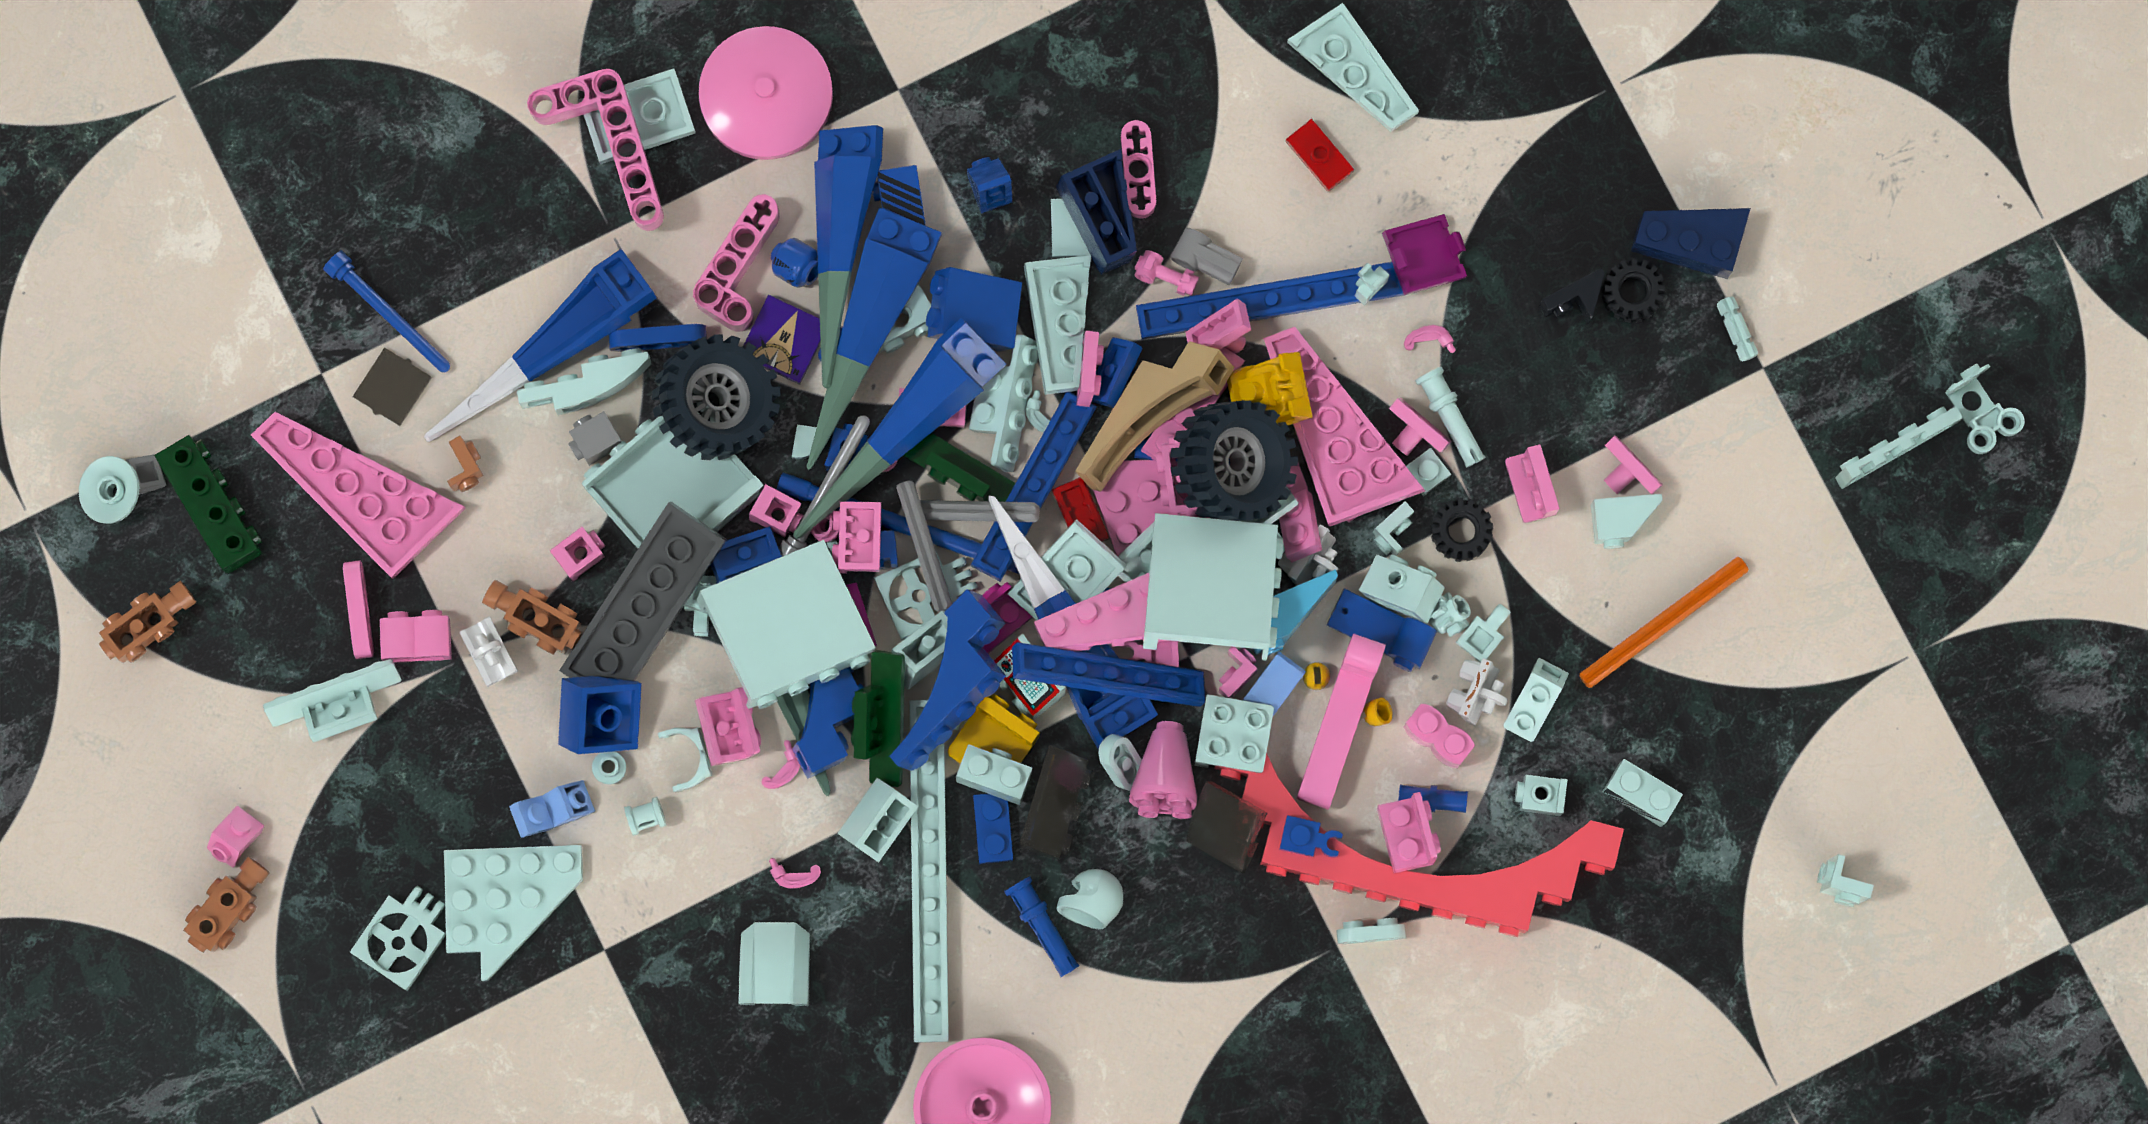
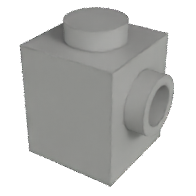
[568,411,622,466]

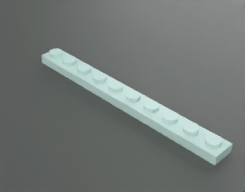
[909,700,949,1043]

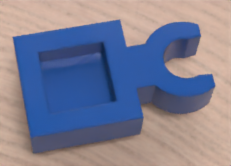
[1279,815,1343,857]

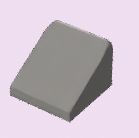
[126,454,166,495]

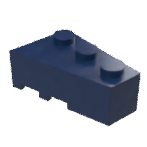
[1056,149,1137,275]
[1631,208,1751,279]

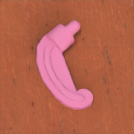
[1404,325,1455,353]
[762,740,800,789]
[769,858,821,889]

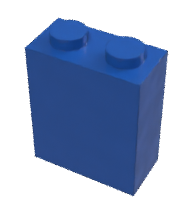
[926,267,1022,352]

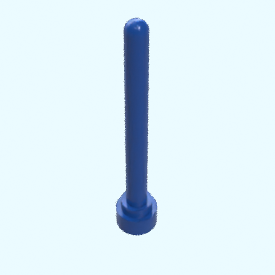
[323,250,450,373]

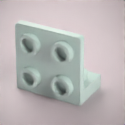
[1194,694,1274,773]

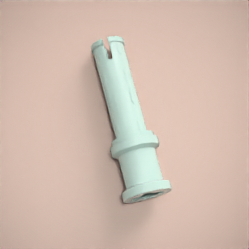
[1415,367,1486,468]

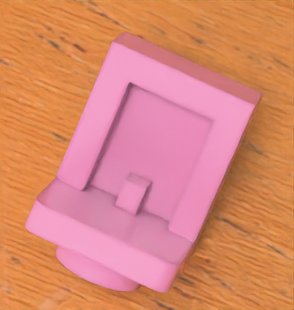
[207,806,264,868]

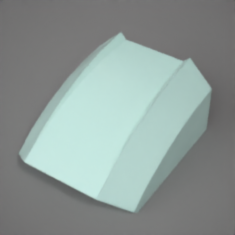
[739,922,810,1006]

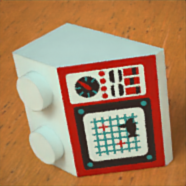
[994,634,1065,720]

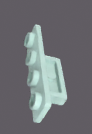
[969,335,1038,472]
[263,659,401,743]

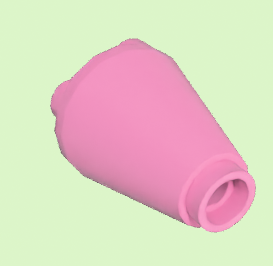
[1129,721,1197,819]

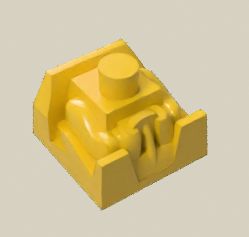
[1227,352,1313,425]

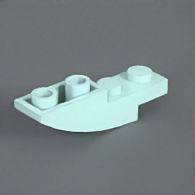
[517,348,651,416]

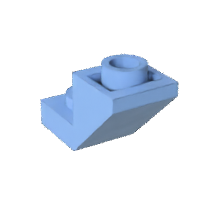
[1242,651,1306,716]
[509,780,595,838]

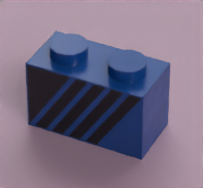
[873,165,926,226]

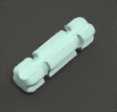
[1717,296,1758,361]

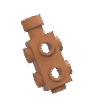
[99,580,196,663]
[482,580,583,655]
[183,857,270,953]

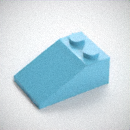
[1252,569,1338,657]

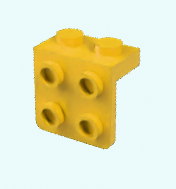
[947,694,1040,764]

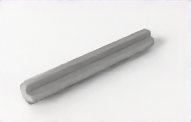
[896,480,952,612]
[920,500,1040,522]

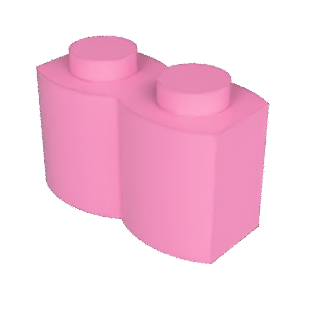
[380,610,451,663]
[1404,704,1475,768]

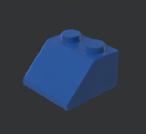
[558,676,642,755]

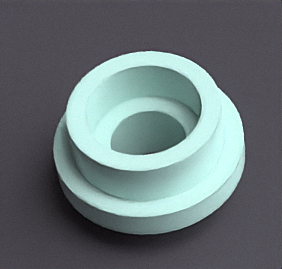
[592,751,626,785]

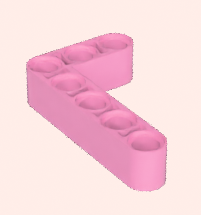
[527,69,664,231]
[1296,634,1386,810]

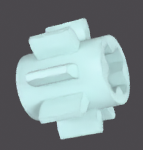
[1429,592,1471,637]

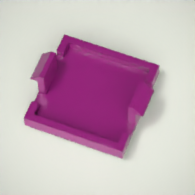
[1382,214,1467,296]

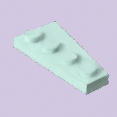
[1287,3,1419,132]

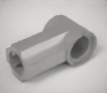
[1170,228,1243,285]

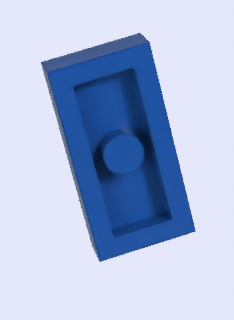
[1091,337,1142,408]
[973,794,1013,864]

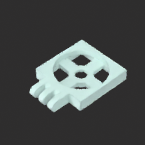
[874,552,978,641]
[350,885,446,991]

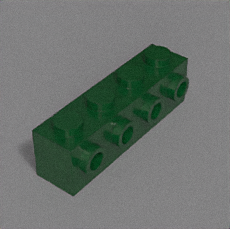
[154,435,263,574]

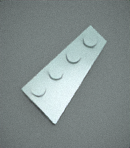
[1024,255,1091,395]
[1835,406,1963,489]

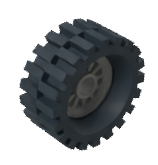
[652,334,781,461]
[1170,400,1298,521]

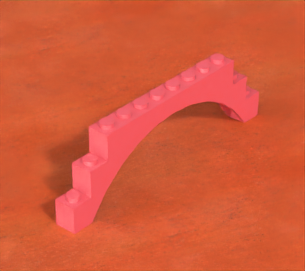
[1214,753,1624,937]

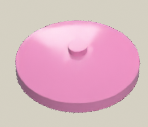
[699,26,833,160]
[913,1038,1051,1124]

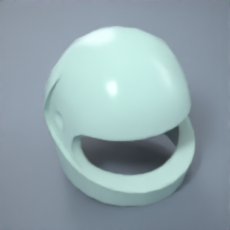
[1056,869,1123,929]

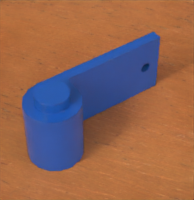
[1327,588,1437,672]

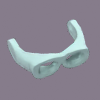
[658,727,712,792]

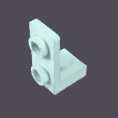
[1504,658,1569,742]

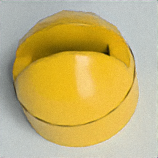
[1303,662,1330,690]
[1363,697,1392,726]

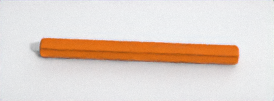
[1579,557,1749,688]

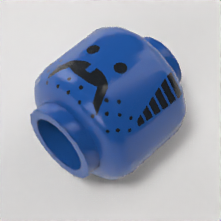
[771,238,818,288]

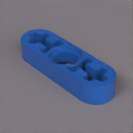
[609,324,707,352]

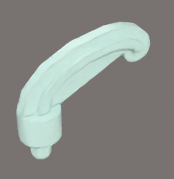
[1026,390,1050,433]

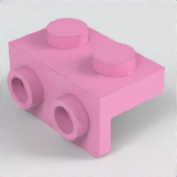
[695,687,761,766]

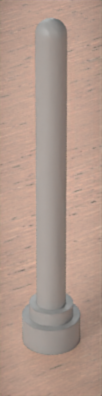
[779,416,870,556]

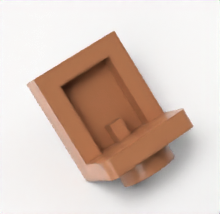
[447,436,484,492]

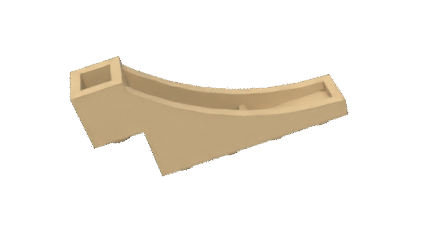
[1075,341,1234,492]

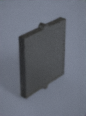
[353,347,432,426]

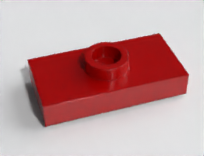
[1285,119,1354,192]
[1052,477,1110,542]

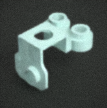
[1945,364,2025,454]

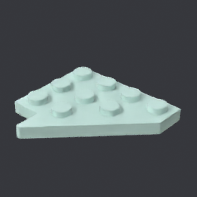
[444,845,583,981]

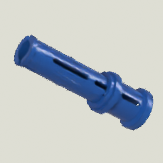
[1004,876,1079,977]

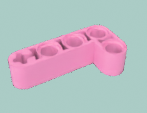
[693,194,780,332]

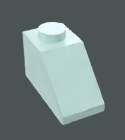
[1591,494,1662,549]
[891,611,948,690]

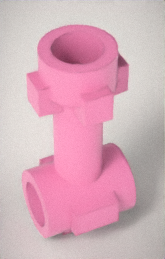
[1135,250,1199,296]

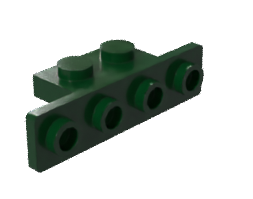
[903,433,1016,502]
[851,650,905,787]

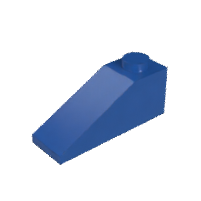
[967,157,1012,213]

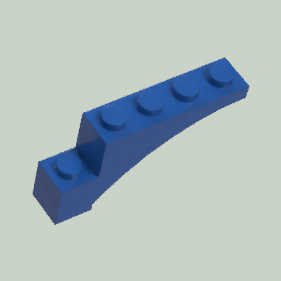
[889,589,1006,771]
[792,667,864,779]

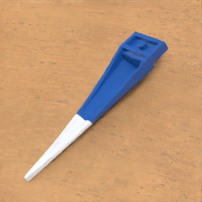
[424,249,657,442]
[989,496,1158,749]

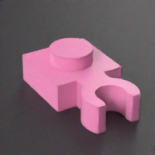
[1120,640,1179,667]

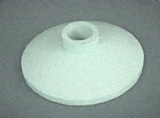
[79,456,140,524]

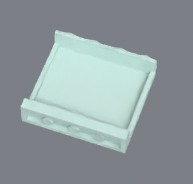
[582,413,764,549]
[1143,513,1283,661]
[697,540,876,709]

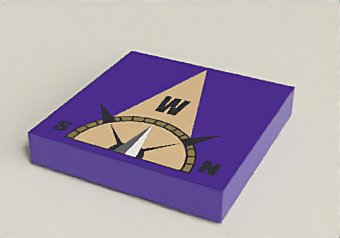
[744,295,821,385]

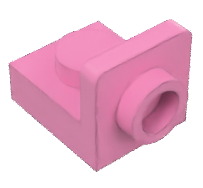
[1219,647,1257,699]

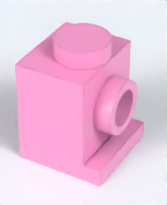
[749,484,804,538]
[550,527,605,582]

